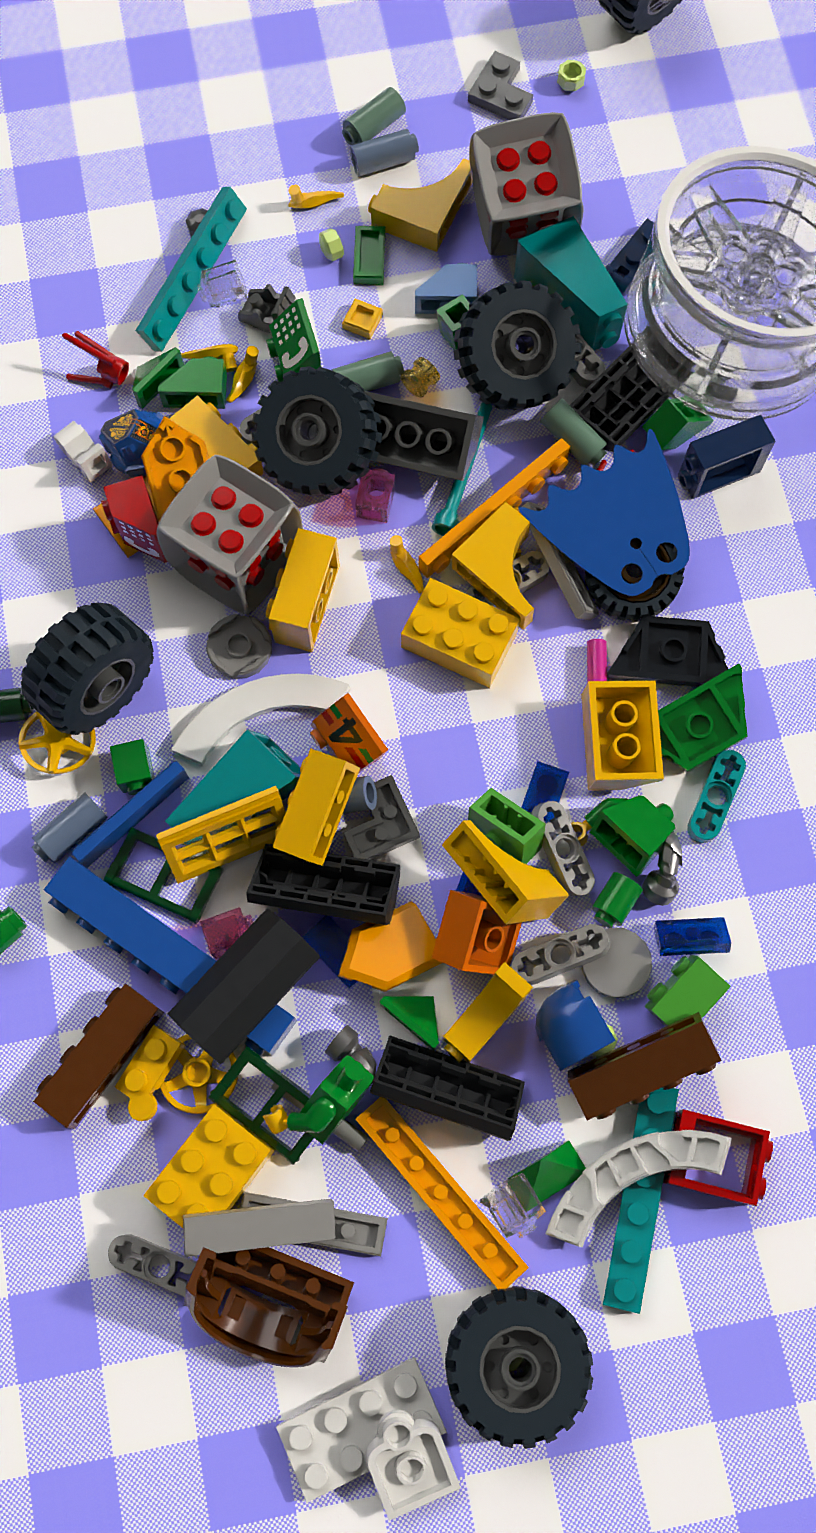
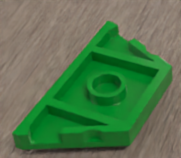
[658,663,748,772]

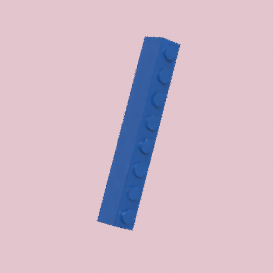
[43,856,297,1056]

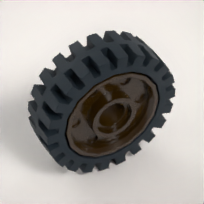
[585,538,685,622]

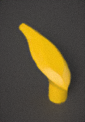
[288,184,344,209]
[181,344,238,372]
[226,346,259,403]
[390,535,424,593]

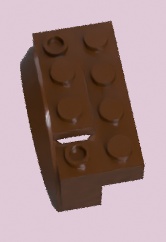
[183,1247,354,1368]

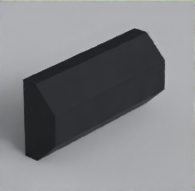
[570,325,699,452]
[246,843,400,925]
[167,908,320,1064]
[370,1035,525,1141]

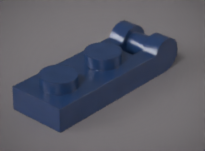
[605,218,672,296]

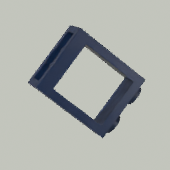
[678,414,776,499]

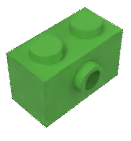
[468,788,546,864]
[644,955,731,1026]

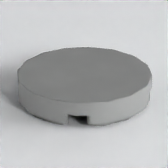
[206,614,272,679]
[582,928,652,998]

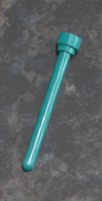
[431,402,492,536]

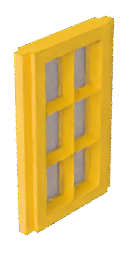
[156,786,286,884]

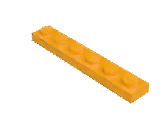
[419,438,570,578]
[355,1097,529,1290]

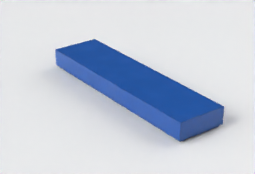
[72,761,189,868]

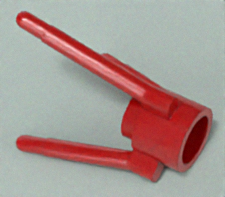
[62,331,129,389]

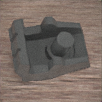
[238,284,296,333]

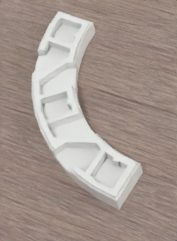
[171,673,350,766]
[545,1130,732,1248]

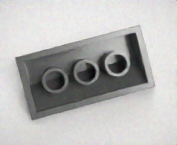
[364,391,484,481]

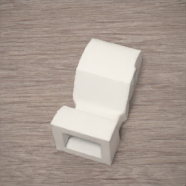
[53,421,113,483]

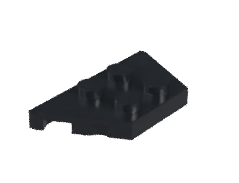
[607,616,728,687]

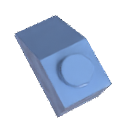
[415,263,477,314]

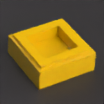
[342,298,383,339]

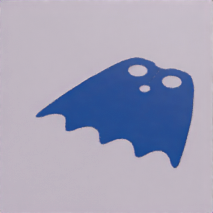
[518,429,690,596]

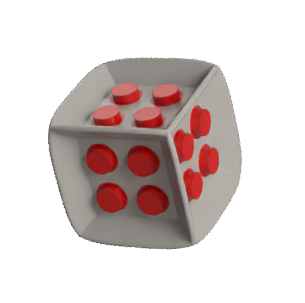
[469,112,584,256]
[157,454,303,615]

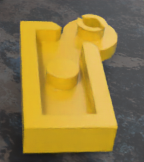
[114,1025,186,1121]

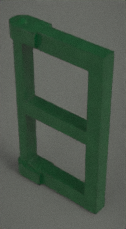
[103,827,224,924]
[208,1046,314,1165]

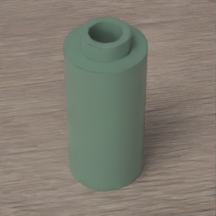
[342,87,406,145]
[331,351,404,392]
[540,398,607,467]

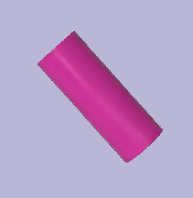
[587,639,607,683]

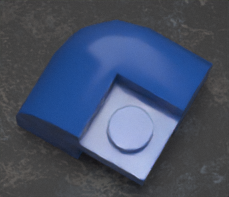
[535,980,616,1071]

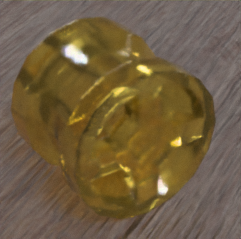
[400,357,440,398]

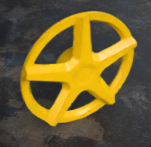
[18,711,96,774]
[160,1034,238,1114]

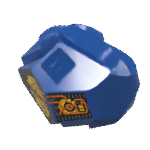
[99,409,164,477]

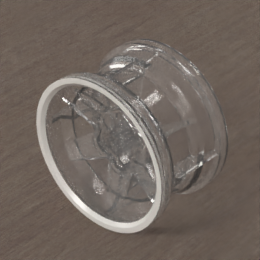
[624,146,816,421]

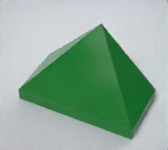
[132,347,184,409]
[379,996,439,1050]
[507,1140,586,1211]

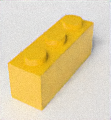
[169,395,264,476]
[272,748,360,866]

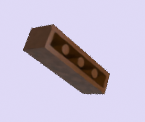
[33,983,165,1129]
[568,1012,722,1121]

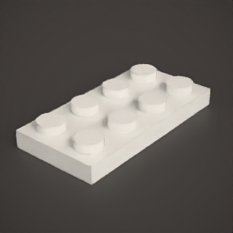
[276,1356,447,1503]

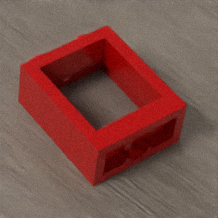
[663,1109,773,1206]

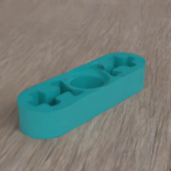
[687,750,746,843]

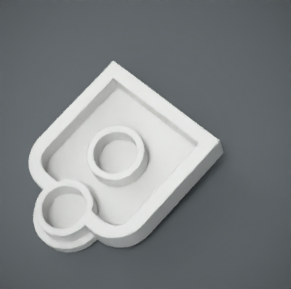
[366,1410,461,1521]

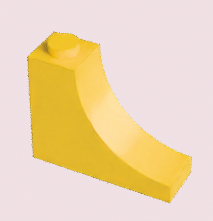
[368,158,473,252]
[452,502,534,630]
[442,820,569,924]
[443,962,533,1063]

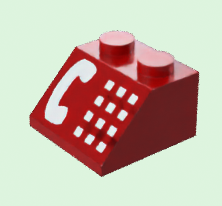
[101,475,167,563]

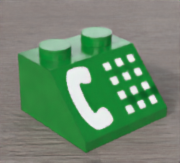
[266,298,321,382]

